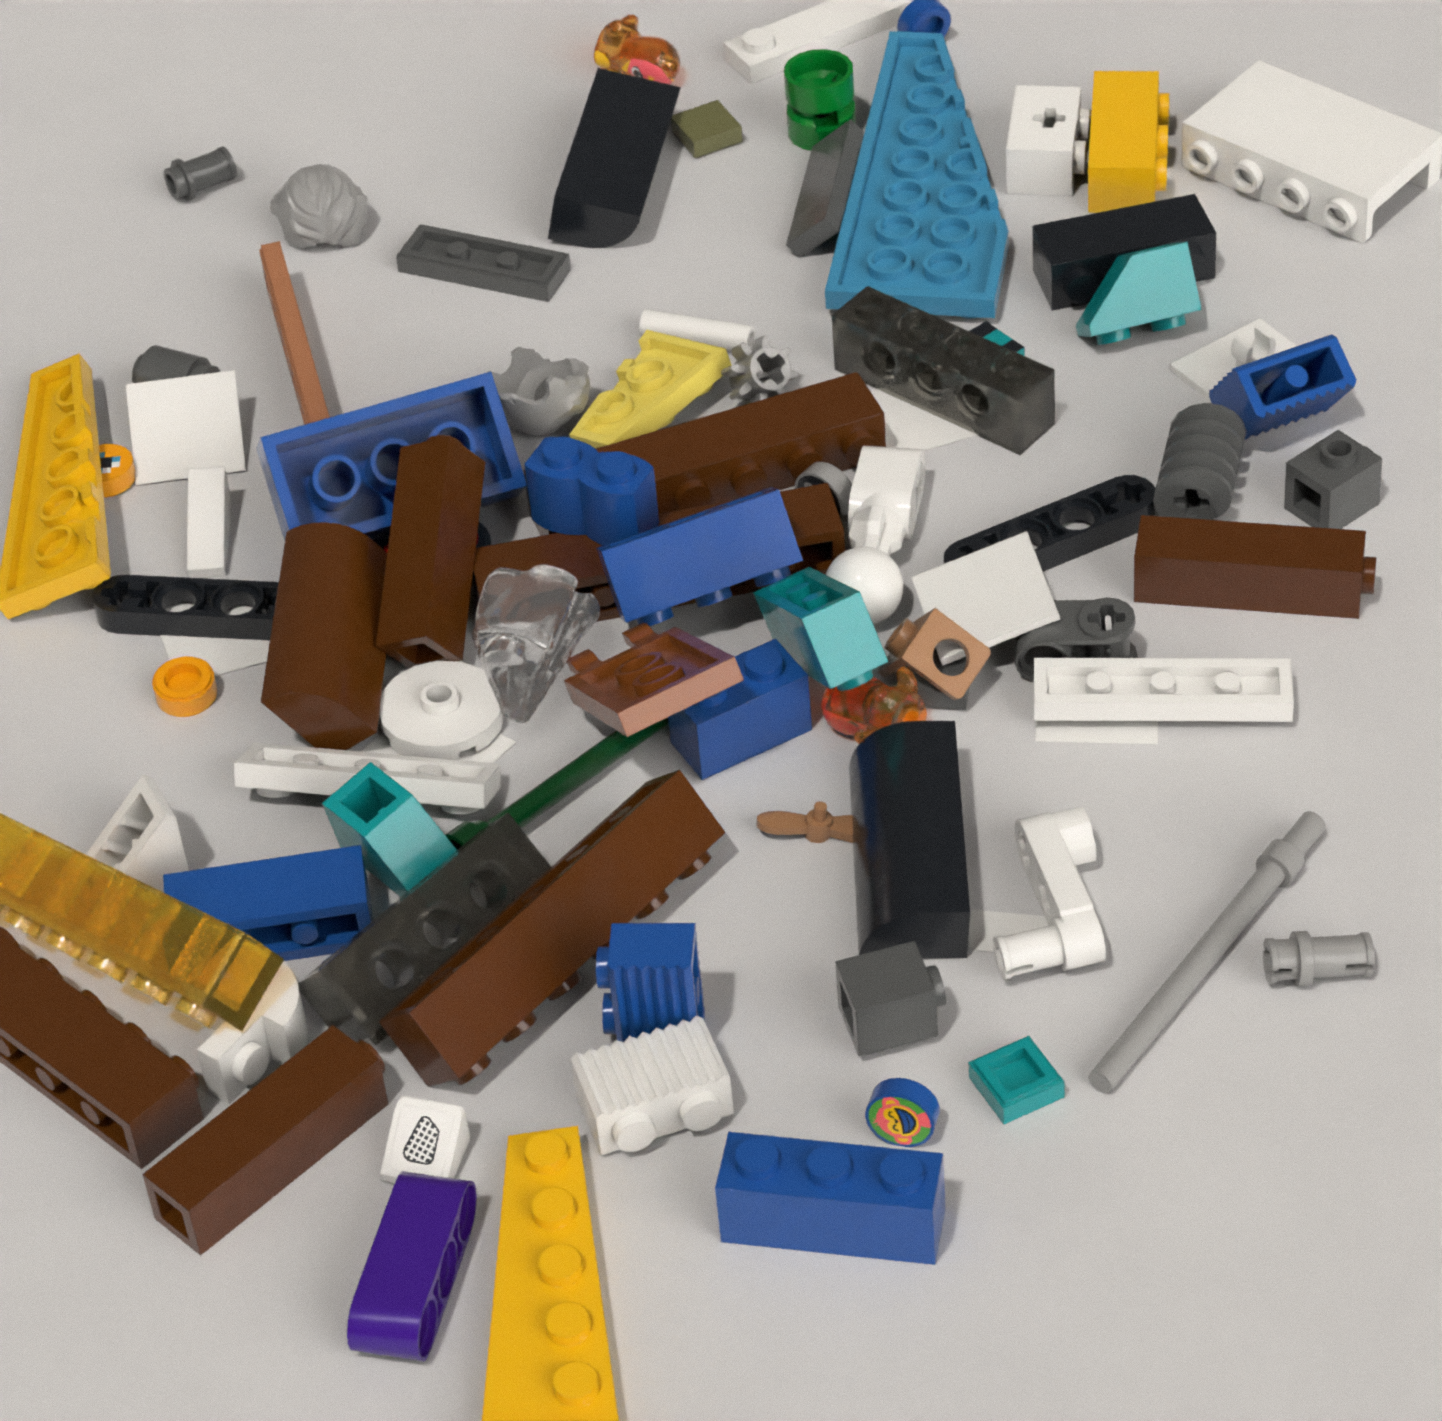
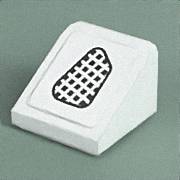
[380,1096,470,1183]

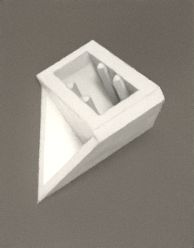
[73,774,189,917]

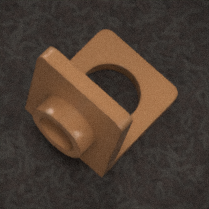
[877,608,991,700]

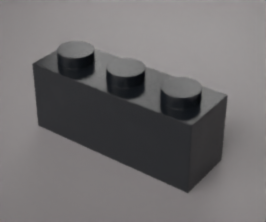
[1032,194,1216,311]

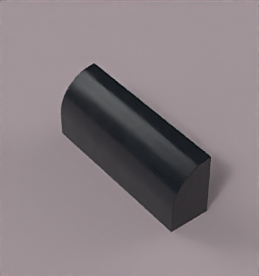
[548,68,681,248]
[849,721,970,958]

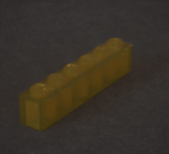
[0,813,284,1031]

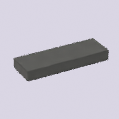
[786,119,864,257]
[396,224,571,302]

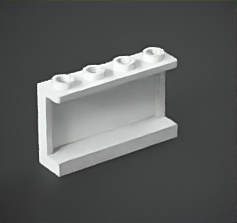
[1182,60,1442,243]

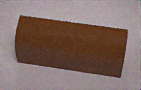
[261,522,387,750]

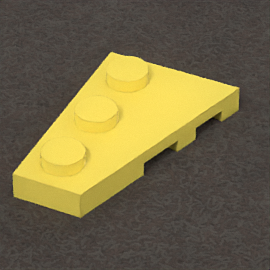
[569,330,731,449]

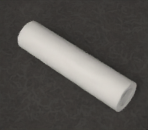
[639,309,756,351]

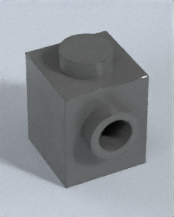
[1284,430,1382,529]
[835,941,946,1057]

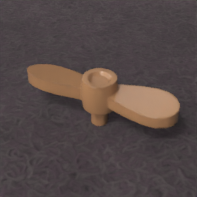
[756,801,853,843]

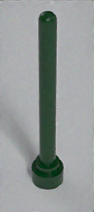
[445,717,669,879]

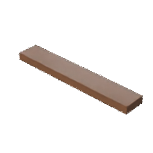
[259,241,330,425]

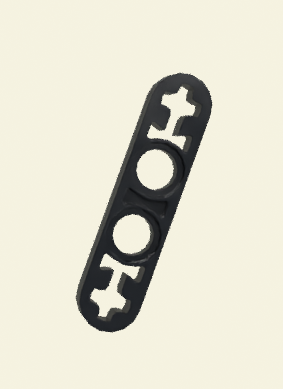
[943,475,1156,572]
[92,575,279,641]

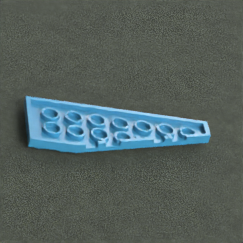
[825,31,1009,319]

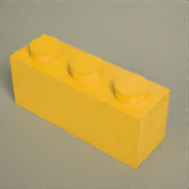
[1088,71,1170,213]

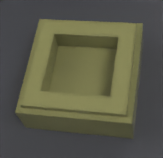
[671,100,743,158]

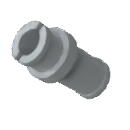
[1263,931,1375,986]

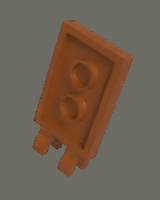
[563,622,744,737]

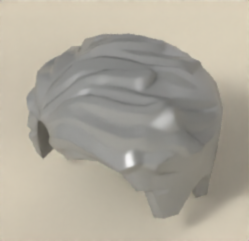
[270,164,369,249]
[489,346,590,436]

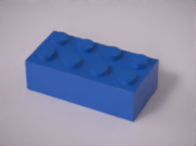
[256,372,527,541]

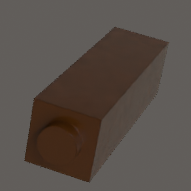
[376,435,486,668]
[1134,515,1377,619]
[142,1025,389,1256]

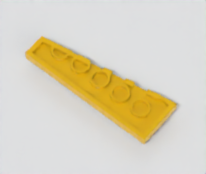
[0,353,111,620]
[482,1125,619,1421]

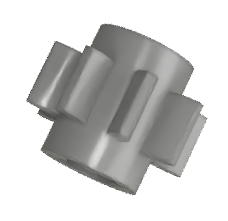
[721,335,799,403]

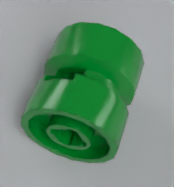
[784,49,856,151]

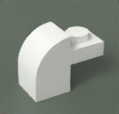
[197,940,309,1105]

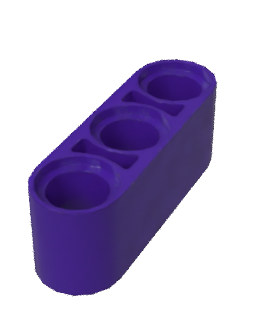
[347,1171,477,1361]

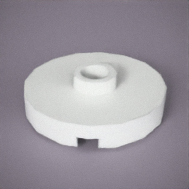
[379,661,505,760]

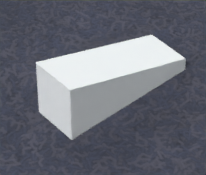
[187,466,232,578]

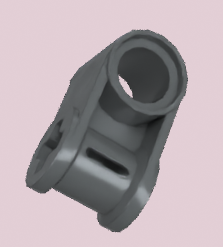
[1015,597,1138,682]

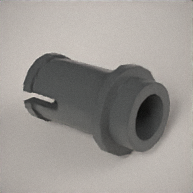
[164,146,237,201]

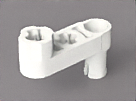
[993,807,1106,980]

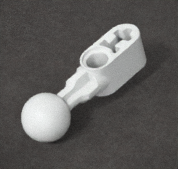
[826,445,925,625]

